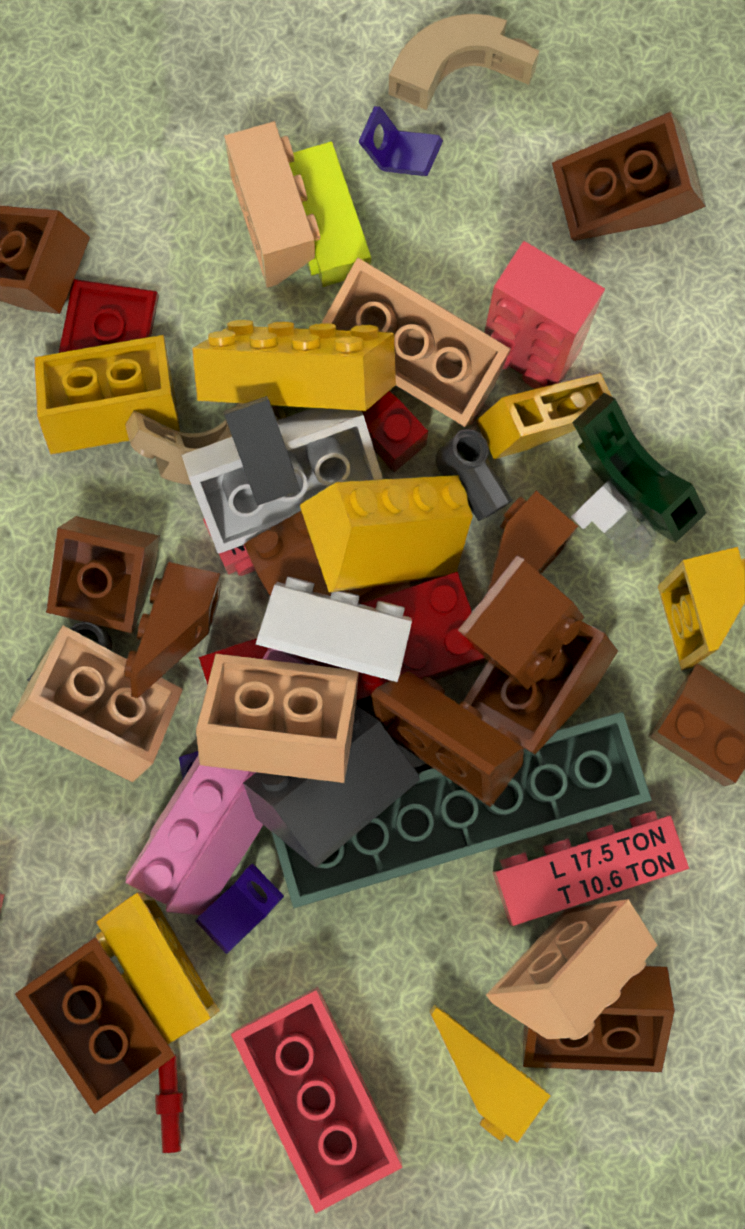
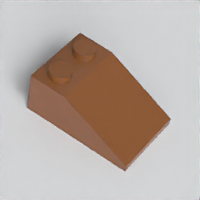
[552,111,706,241]
[0,206,90,314]
[485,490,578,595]
[464,621,618,755]

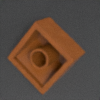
[243,511,372,596]
[46,516,160,633]
[458,555,585,690]
[648,663,745,786]

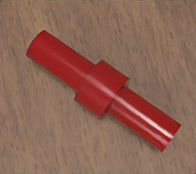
[155,1054,184,1153]

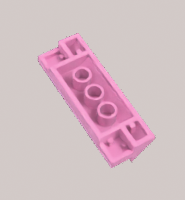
[126,648,317,915]

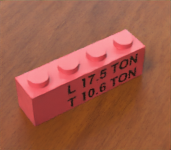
[492,810,689,926]

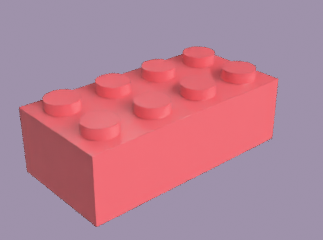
[484,241,605,389]
[231,987,402,1213]

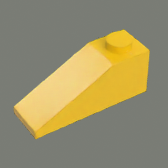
[476,373,612,459]
[429,1004,551,1143]

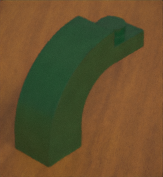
[572,393,707,543]

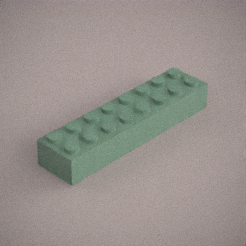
[271,711,652,909]

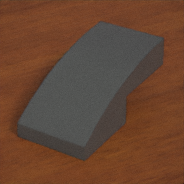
[223,396,301,506]

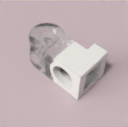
[571,480,657,563]

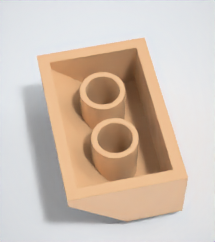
[224,121,320,288]
[11,625,183,782]
[196,654,359,783]
[486,899,658,1040]

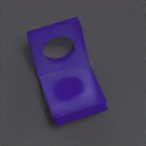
[359,106,443,176]
[195,863,284,954]

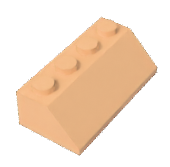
[322,258,511,427]

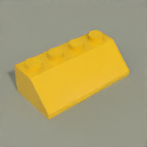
[300,475,473,592]

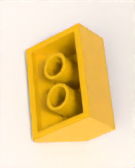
[34,335,180,455]
[658,547,745,671]
[96,892,220,1044]

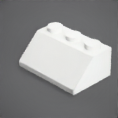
[256,577,412,682]

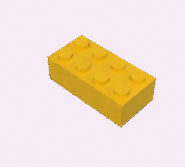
[192,320,396,411]

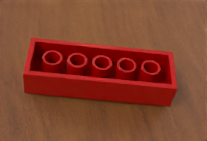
[199,572,486,706]

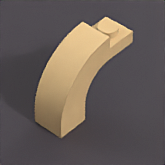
[388,14,540,110]
[125,403,286,485]

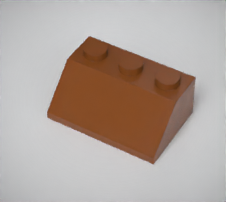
[371,671,524,807]
[15,937,175,1114]
[523,966,675,1072]

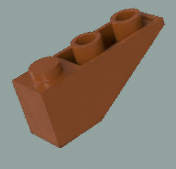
[124,562,220,698]

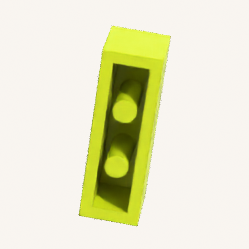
[289,141,371,287]

